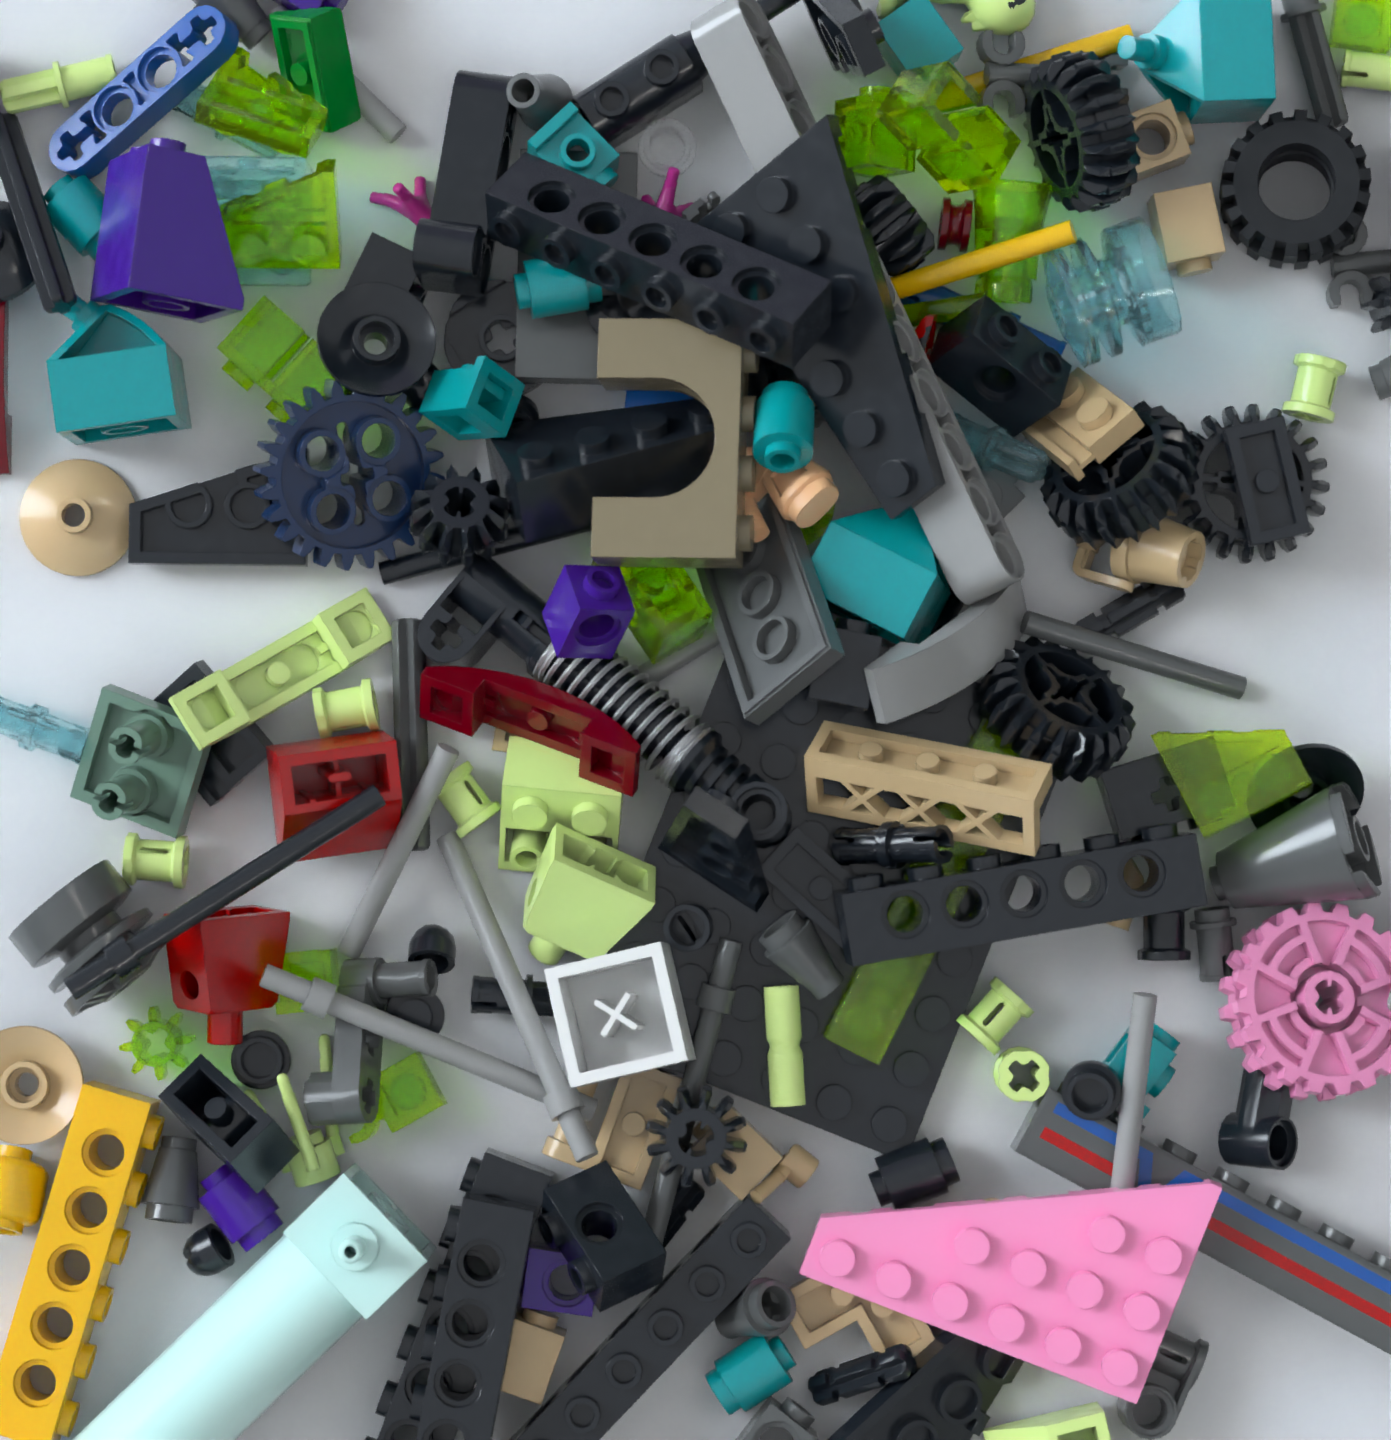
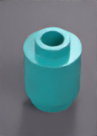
[44,175,104,261]
[513,258,603,320]
[753,381,815,473]
[705,1335,797,1415]

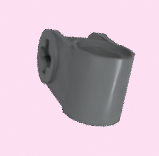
[1116,1330,1209,1440]

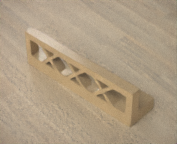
[804,720,1052,857]

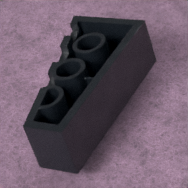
[485,399,747,543]

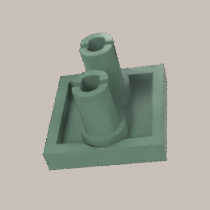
[70,684,212,838]

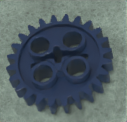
[253,378,445,571]

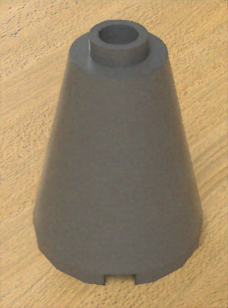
[1209,781,1382,909]

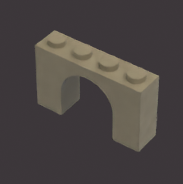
[590,318,760,568]

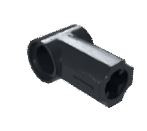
[1218,1068,1298,1170]

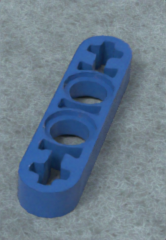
[49,5,239,179]

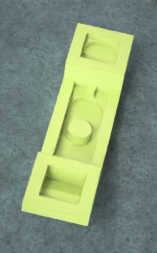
[168,587,392,751]

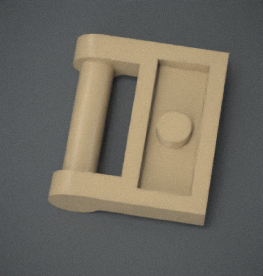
[542,1069,682,1191]

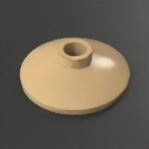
[19,459,135,576]
[0,1026,84,1145]

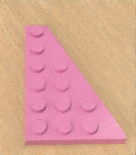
[799,1179,1222,1404]

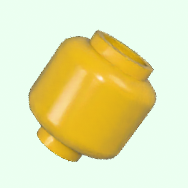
[0,1145,49,1236]

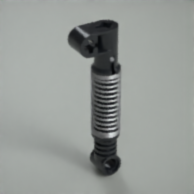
[417,555,793,848]

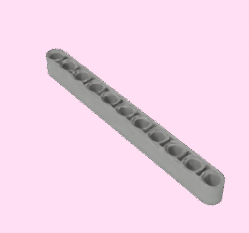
[690,0,1025,605]

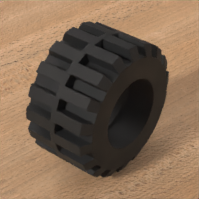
[1219,109,1372,270]

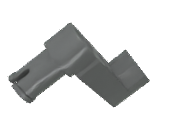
[303,957,438,1126]

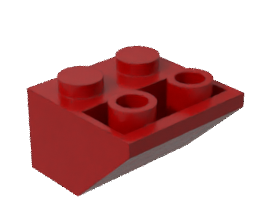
[266,730,403,862]

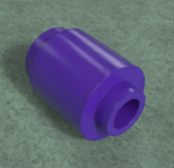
[198,1164,284,1252]

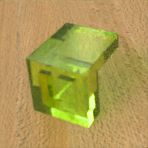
[275,947,339,1015]

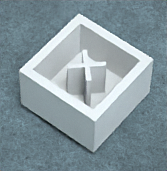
[544,942,696,1088]

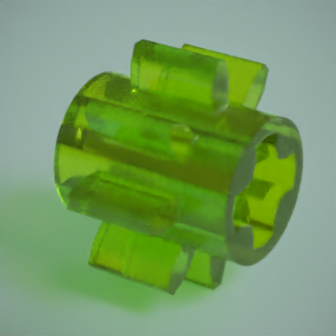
[119,1006,196,1081]

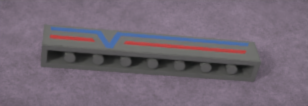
[1010,1081,1391,1355]

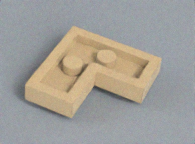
[789,1277,935,1357]

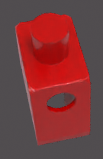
[163,905,290,1045]

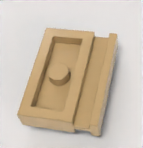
[1021,367,1145,481]

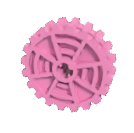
[1218,903,1391,1102]

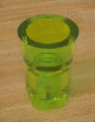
[972,179,1054,304]

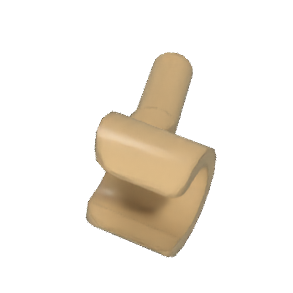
[750,1144,819,1203]

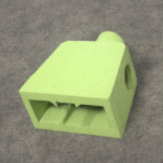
[523,823,656,965]

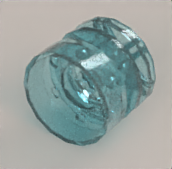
[1042,216,1182,368]

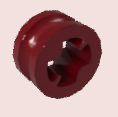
[937,197,973,253]

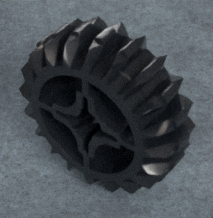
[1023,50,1141,213]
[1040,401,1200,549]
[1176,404,1330,564]
[976,636,1136,783]

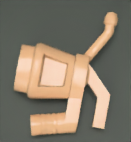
[744,396,839,543]

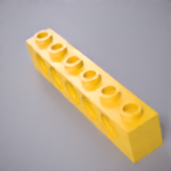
[0,1080,165,1440]

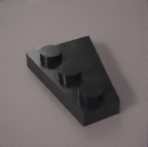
[802,0,886,77]
[128,448,310,567]
[658,786,769,913]

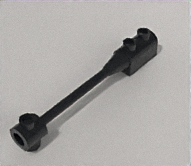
[572,0,801,149]

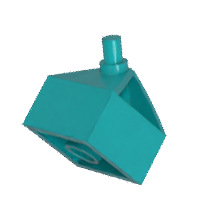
[1117,0,1276,124]
[46,296,192,445]
[811,507,951,644]

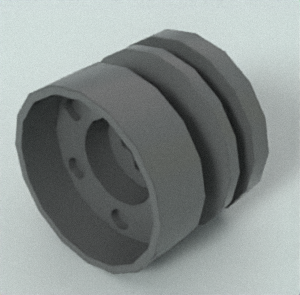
[9,860,166,1017]

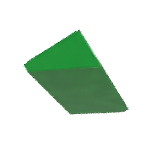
[269,7,361,133]

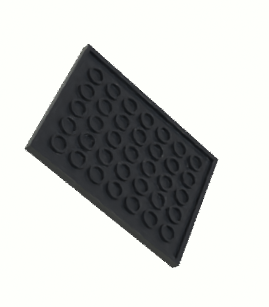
[607,644,1057,1154]

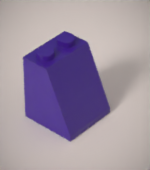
[90,138,244,323]

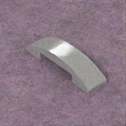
[864,581,1027,724]

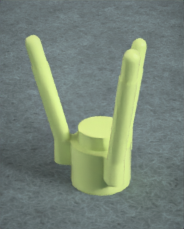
[244,1034,345,1187]

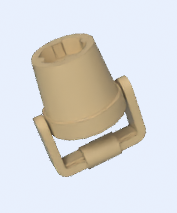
[1072,518,1206,593]

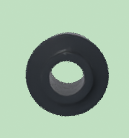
[868,1137,961,1209]

